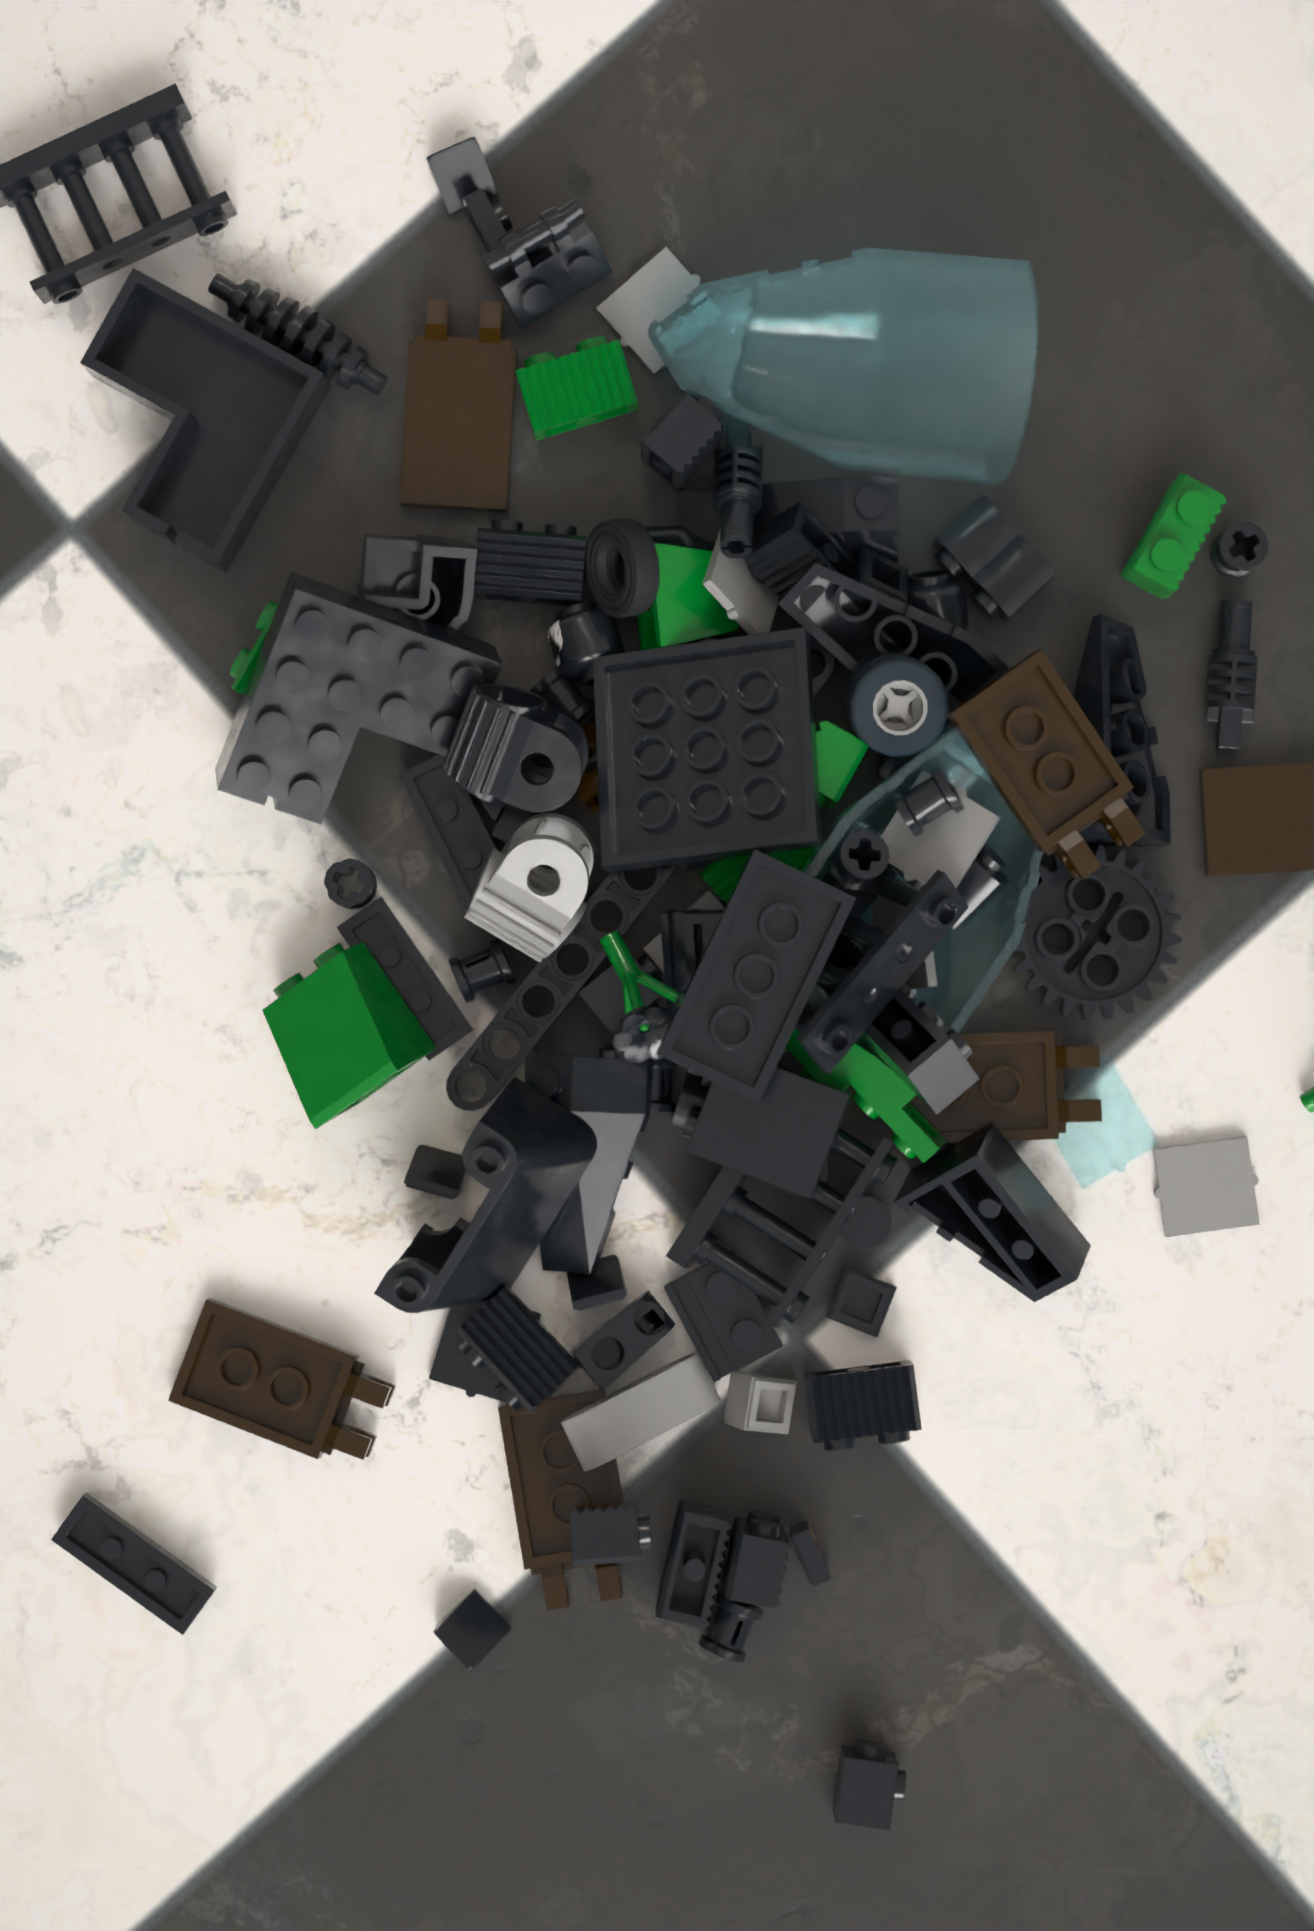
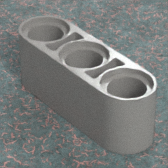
[560,1352,721,1472]

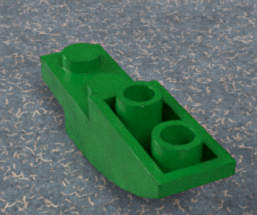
[783,1029,947,1163]

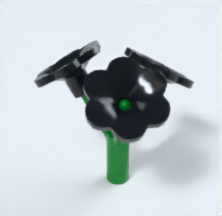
[599,931,685,1063]

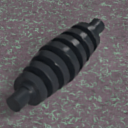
[208,273,388,396]

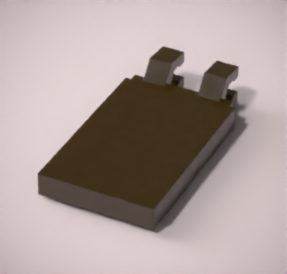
[399,297,517,513]
[946,649,1146,879]
[1199,762,1314,877]
[911,1031,1102,1143]
[168,1298,396,1460]
[498,1389,624,1611]

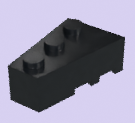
[893,1123,1091,1302]

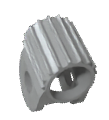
[464,813,594,962]

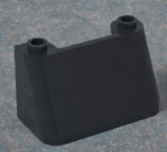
[374,1077,597,1313]

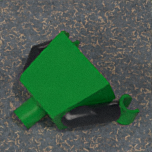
[619,526,739,650]

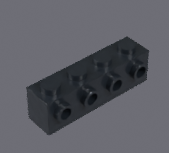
[815,937,980,1115]

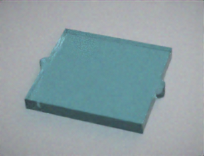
[1053,1063,1159,1189]

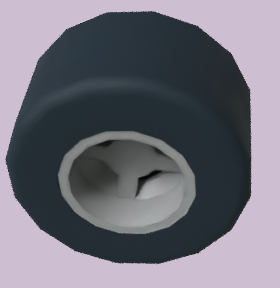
[845,654,949,757]

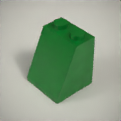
[262,942,437,1129]

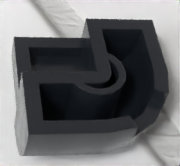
[357,533,477,632]

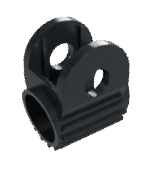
[442,683,589,812]

